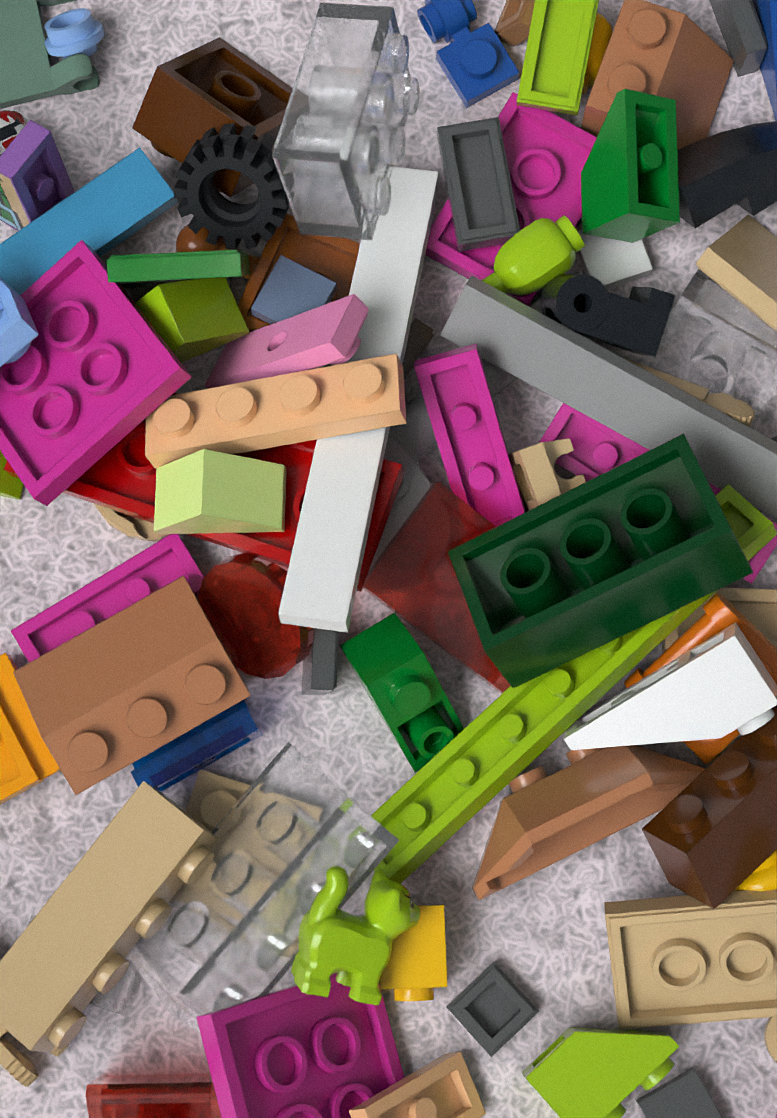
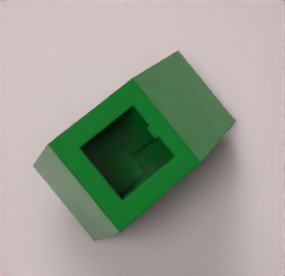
[339,612,464,773]

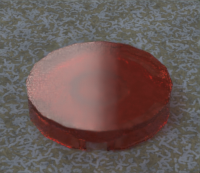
[198,552,314,679]

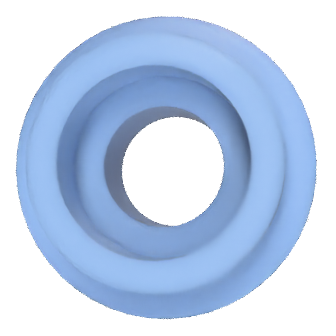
[44,8,105,59]

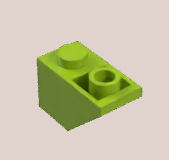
[522,1027,680,1118]

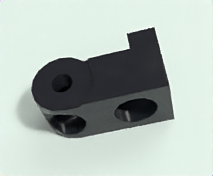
[540,274,675,357]

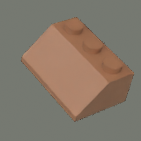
[13,575,251,795]

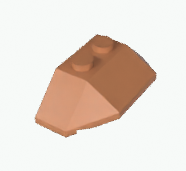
[472,745,705,900]

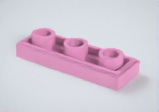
[204,294,369,389]

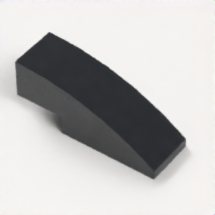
[677,121,777,229]

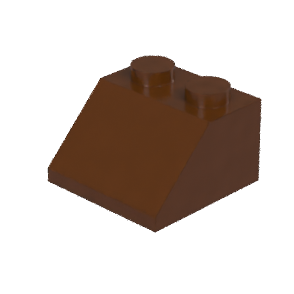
[132,37,316,197]

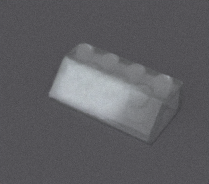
[127,742,399,1032]

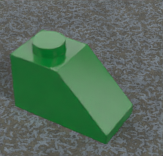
[581,88,680,243]

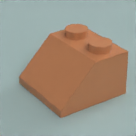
[581,0,734,150]

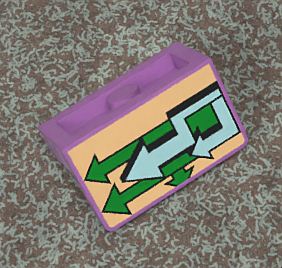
[0,120,75,231]

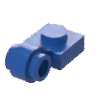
[417,0,520,108]

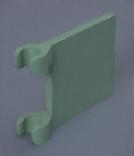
[0,0,100,109]

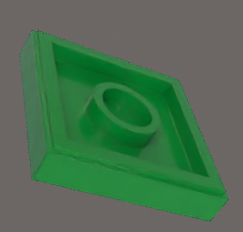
[107,250,250,283]

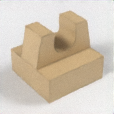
[509,438,586,512]

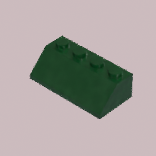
[448,434,754,688]

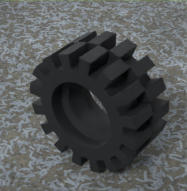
[174,123,296,250]

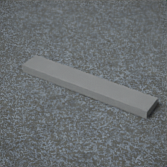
[440,276,777,520]

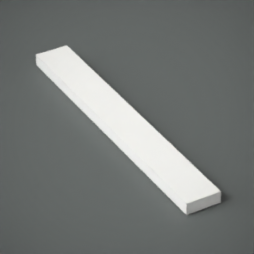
[278,165,440,633]

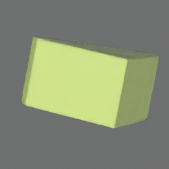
[154,449,286,534]

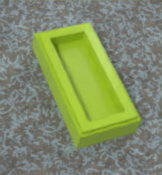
[517,0,599,115]

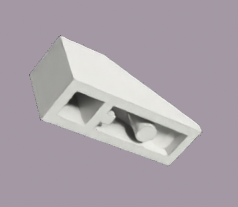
[564,622,777,750]

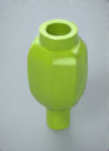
[482,215,585,296]

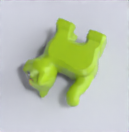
[291,865,420,1005]

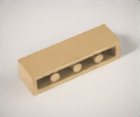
[0,781,219,1052]

